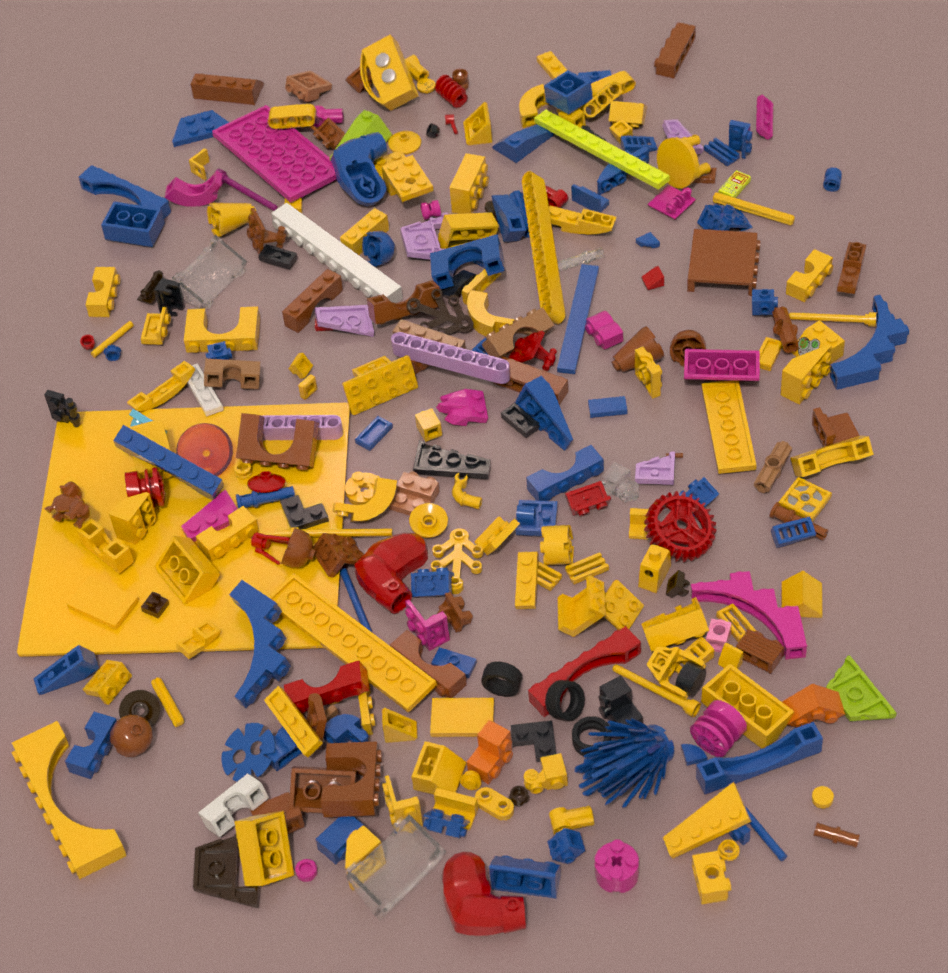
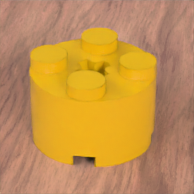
[540,525,574,565]

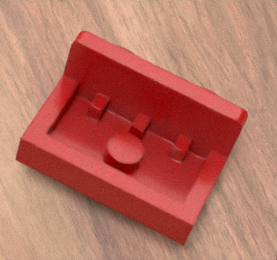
[565,481,611,516]

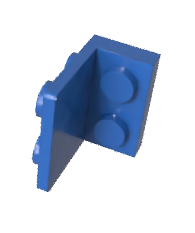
[697,204,750,231]

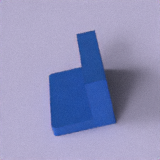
[571,184,609,213]

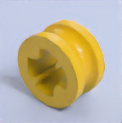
[234,461,252,480]

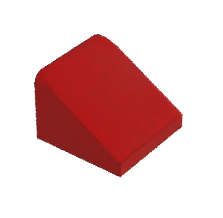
[641,266,664,290]

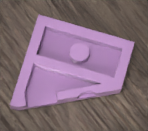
[635,451,675,485]

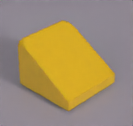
[609,119,633,145]
[718,643,743,669]

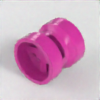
[420,200,441,220]

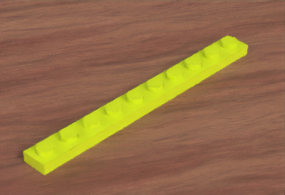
[534,110,670,190]

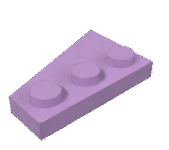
[662,120,704,154]
[315,305,374,337]

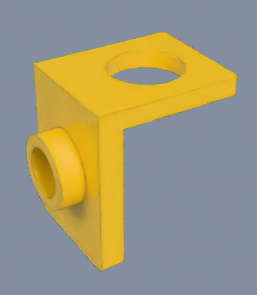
[189,148,209,180]

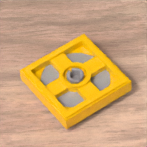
[779,477,832,522]

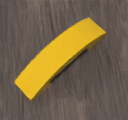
[127,360,195,412]

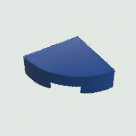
[636,232,660,248]
[681,744,707,766]

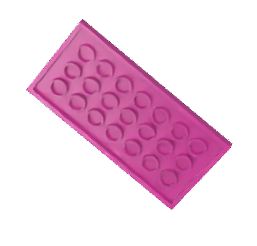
[212,105,337,203]

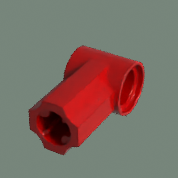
[545,185,569,208]

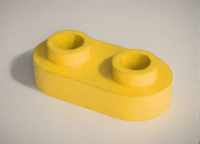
[475,787,514,821]

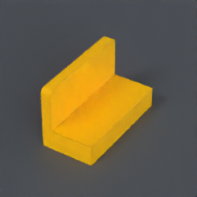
[433,788,478,830]

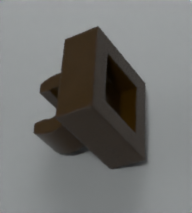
[666,570,690,598]
[141,592,169,619]

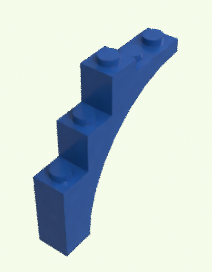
[830,295,909,390]
[229,580,291,708]

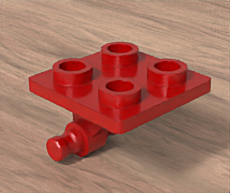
[508,330,557,371]

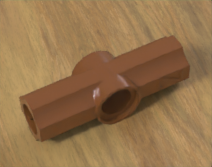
[772,306,799,353]

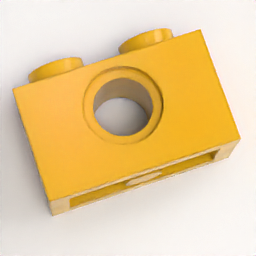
[692,851,731,905]

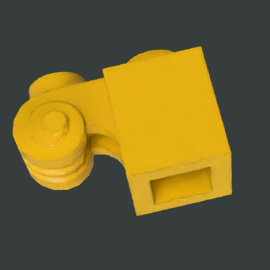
[523,753,568,794]

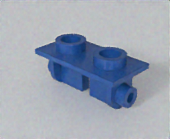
[423,809,470,839]

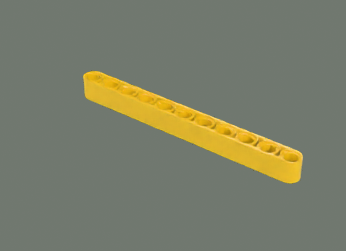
[522,171,565,324]

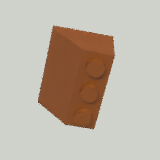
[289,766,357,813]

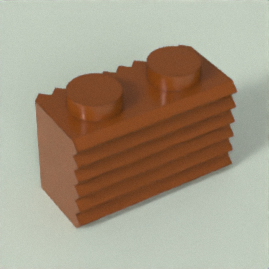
[736,629,784,674]

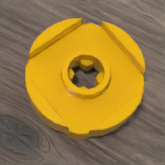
[345,471,380,505]

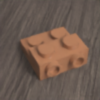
[285,70,332,102]
[389,471,440,516]

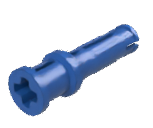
[236,486,295,509]

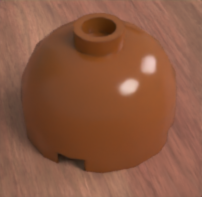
[670,329,707,367]
[281,528,316,568]
[110,714,153,757]

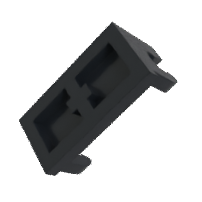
[154,278,185,317]

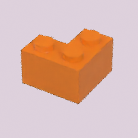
[782,684,845,728]
[467,720,513,784]

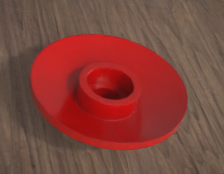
[247,471,286,493]

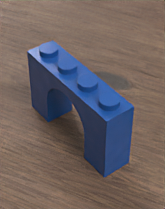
[430,234,505,289]

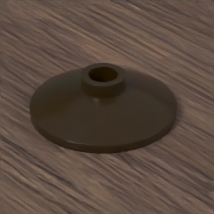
[119,690,161,727]

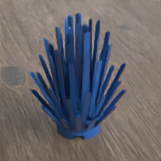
[575,718,674,808]

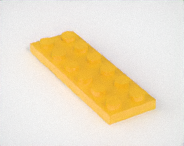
[701,380,757,474]

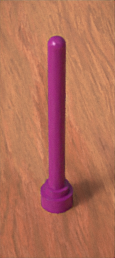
[214,169,278,211]

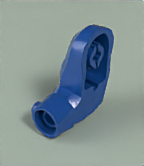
[331,132,387,206]

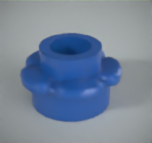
[104,345,121,361]

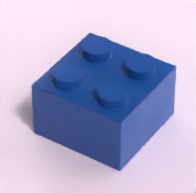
[544,70,593,114]

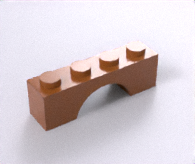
[282,269,343,333]
[367,280,440,324]
[390,630,467,698]

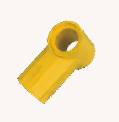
[405,55,429,82]
[549,806,594,835]

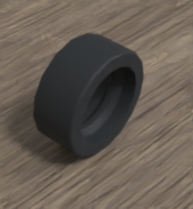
[481,661,523,697]
[545,680,585,721]
[572,716,612,756]

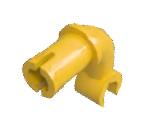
[452,473,482,510]

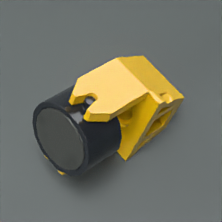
[646,647,706,700]

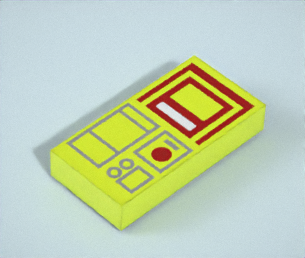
[718,170,751,198]

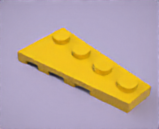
[663,782,751,859]

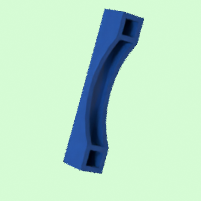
[79,165,171,219]
[113,425,224,500]
[696,722,823,795]

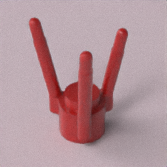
[251,532,290,565]

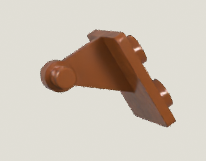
[247,208,286,255]

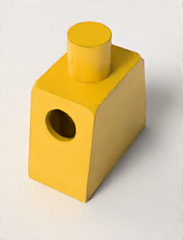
[638,545,671,593]

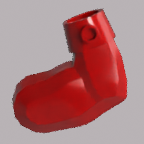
[354,532,428,614]
[441,852,526,936]

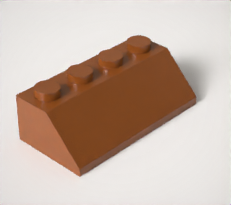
[190,73,264,105]

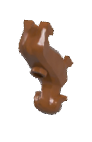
[44,481,90,528]

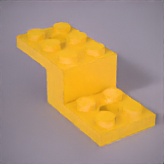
[373,150,434,202]

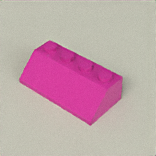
[684,349,760,381]

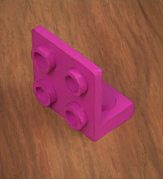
[405,600,450,651]

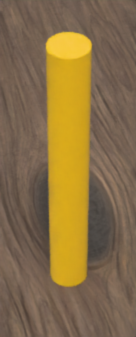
[90,321,134,358]

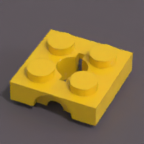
[635,347,662,399]

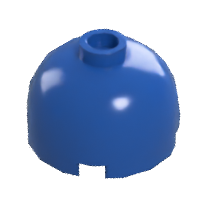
[362,231,395,266]

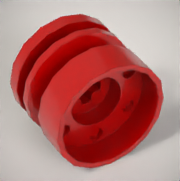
[125,467,166,508]

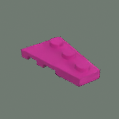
[181,489,238,542]

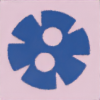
[221,723,275,782]

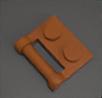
[306,693,327,749]

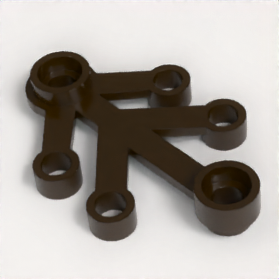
[406,289,473,335]

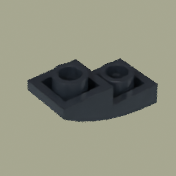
[441,270,476,301]

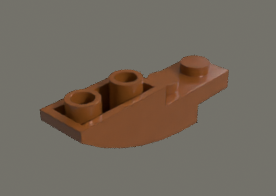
[837,242,867,294]

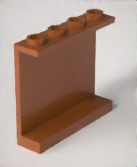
[687,229,761,296]

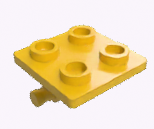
[604,580,644,630]

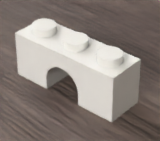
[198,774,269,837]

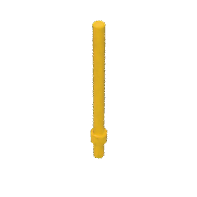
[275,527,392,537]

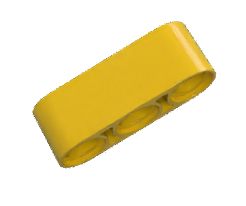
[591,71,636,103]
[580,82,622,119]
[268,104,316,129]

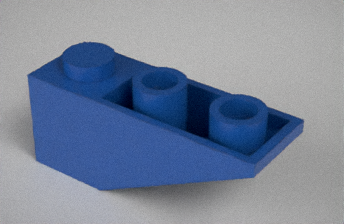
[491,194,526,242]

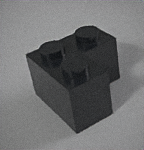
[598,676,643,739]

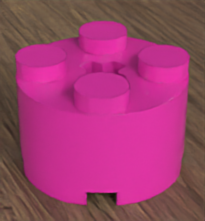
[594,839,639,893]

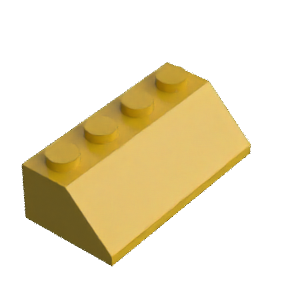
[701,664,794,749]

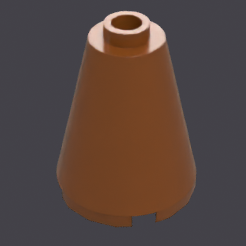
[611,326,665,372]

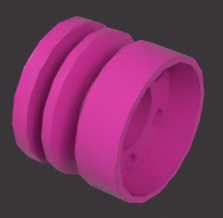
[690,700,747,757]

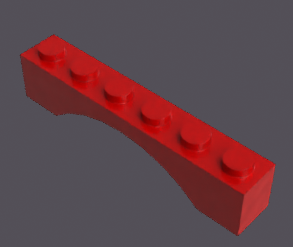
[528,626,641,718]

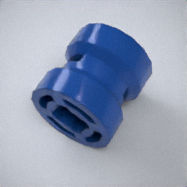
[823,167,842,192]

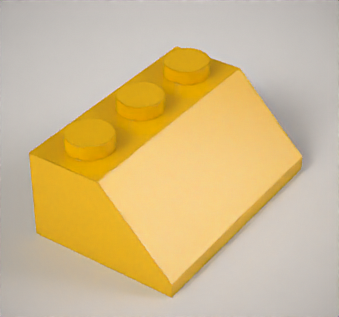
[154,536,220,604]
[234,811,294,886]

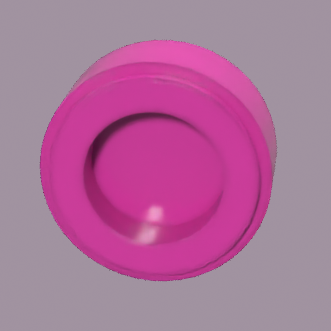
[295,859,318,882]

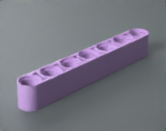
[391,332,510,384]

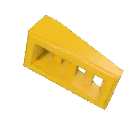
[675,637,714,674]

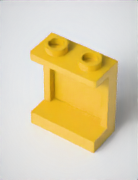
[557,575,605,637]

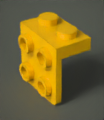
[382,775,423,833]

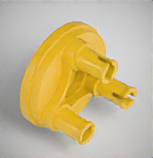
[657,134,711,189]

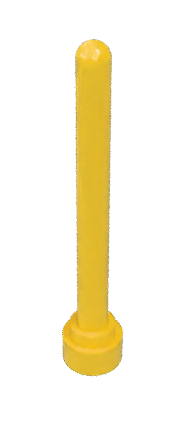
[789,312,876,327]
[612,664,701,718]

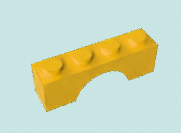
[790,435,874,477]

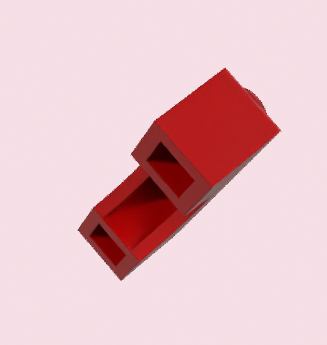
[284,660,369,714]

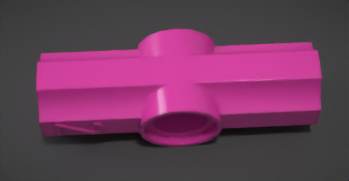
[313,106,344,128]

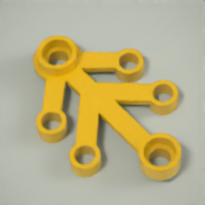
[431,528,483,594]

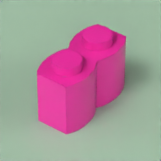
[585,311,623,350]

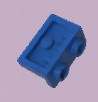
[729,120,753,159]
[679,477,719,516]
[411,568,454,598]

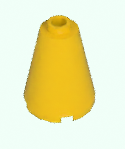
[207,203,256,237]

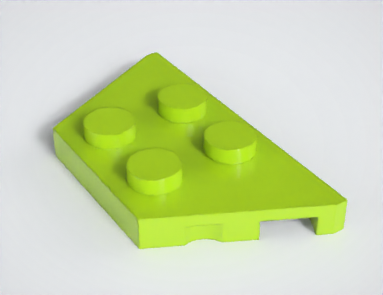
[826,655,897,721]

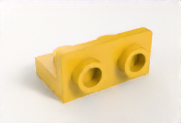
[474,516,520,556]
[83,660,132,705]

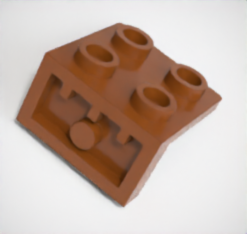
[812,407,860,447]
[312,533,364,577]
[250,792,305,834]

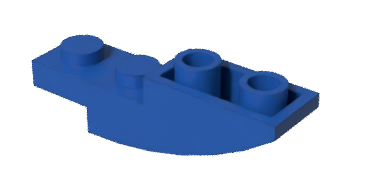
[597,146,649,195]

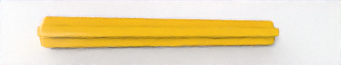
[713,192,795,225]

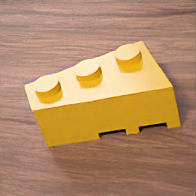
[438,212,499,249]
[641,597,709,652]

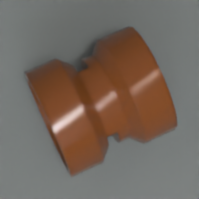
[452,68,469,90]

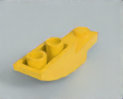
[549,206,617,234]

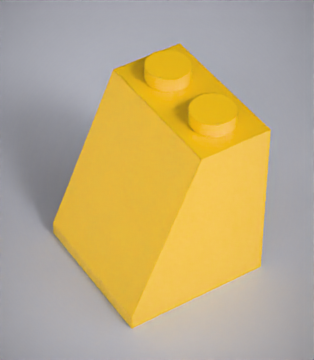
[128,418,173,479]

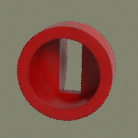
[80,334,95,350]

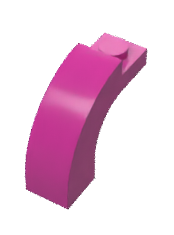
[164,171,223,207]

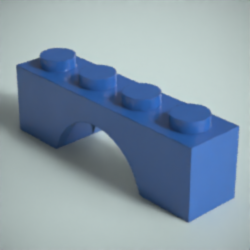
[526,445,604,501]

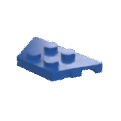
[172,110,229,147]

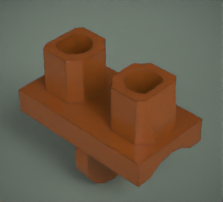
[437,592,473,632]

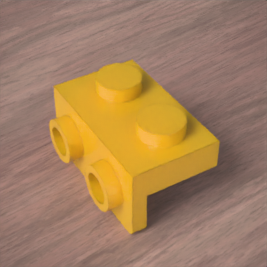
[140,307,171,345]

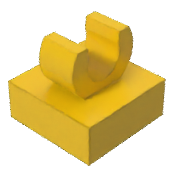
[288,353,313,379]

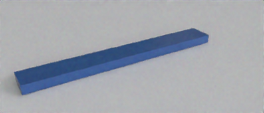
[557,264,599,374]

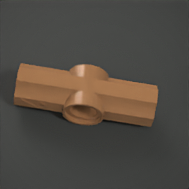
[754,441,792,493]

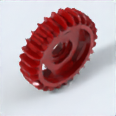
[644,491,717,563]

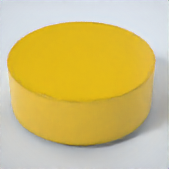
[812,786,834,809]

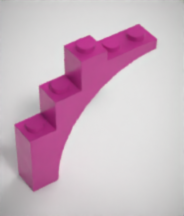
[691,571,807,660]

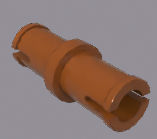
[813,822,860,848]

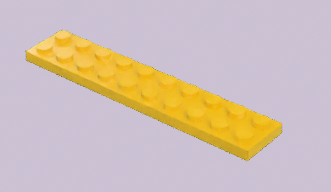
[268,573,437,713]

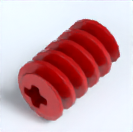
[435,74,468,108]

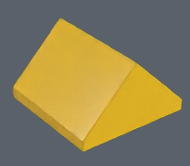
[463,102,492,145]
[781,571,822,618]

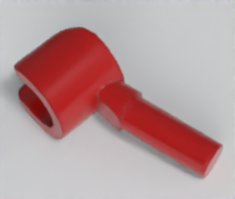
[445,114,458,134]

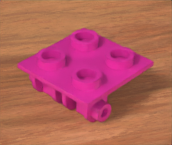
[648,185,696,219]

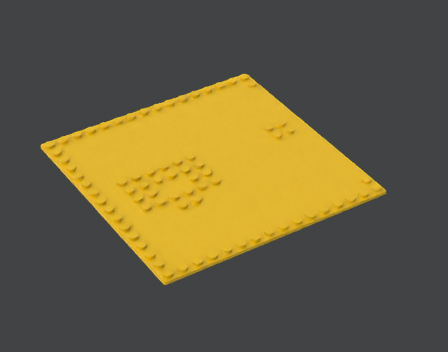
[17,402,350,657]

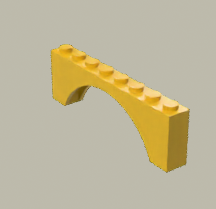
[11,721,127,880]

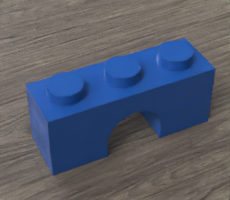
[65,712,117,779]

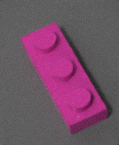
[756,94,773,140]

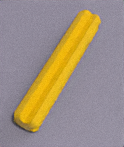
[151,677,184,727]

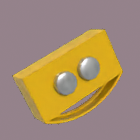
[360,34,419,111]

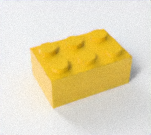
[449,153,489,214]

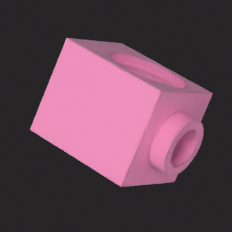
[706,618,732,653]

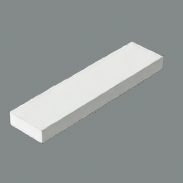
[187,364,224,417]

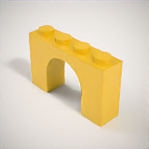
[184,306,260,353]

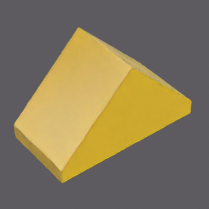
[382,708,417,743]

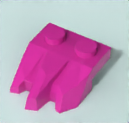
[436,389,488,426]

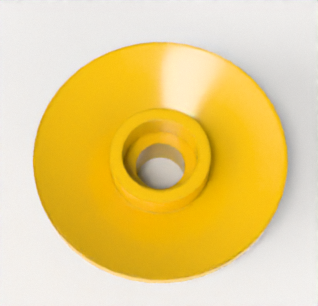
[388,131,421,155]
[409,503,448,538]

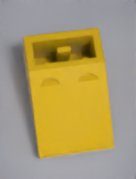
[780,344,832,405]

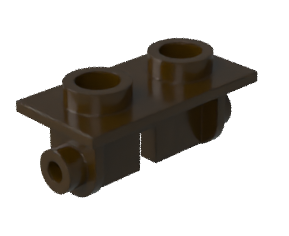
[137,270,165,305]

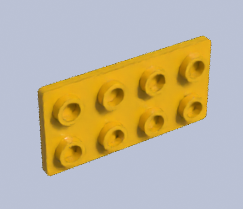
[342,355,418,415]

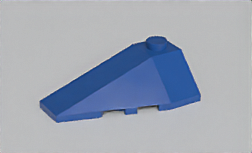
[492,124,555,163]
[515,375,573,451]

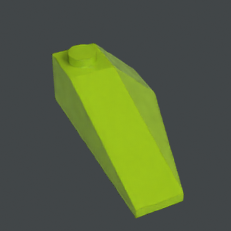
[330,110,392,161]

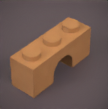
[204,359,260,389]

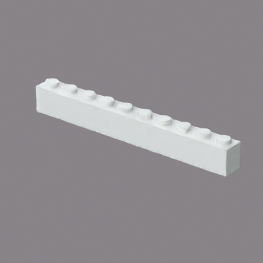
[271,203,403,303]

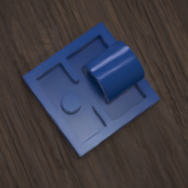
[516,500,558,536]

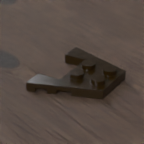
[193,834,259,908]

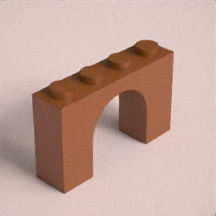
[236,413,319,470]
[321,741,382,817]

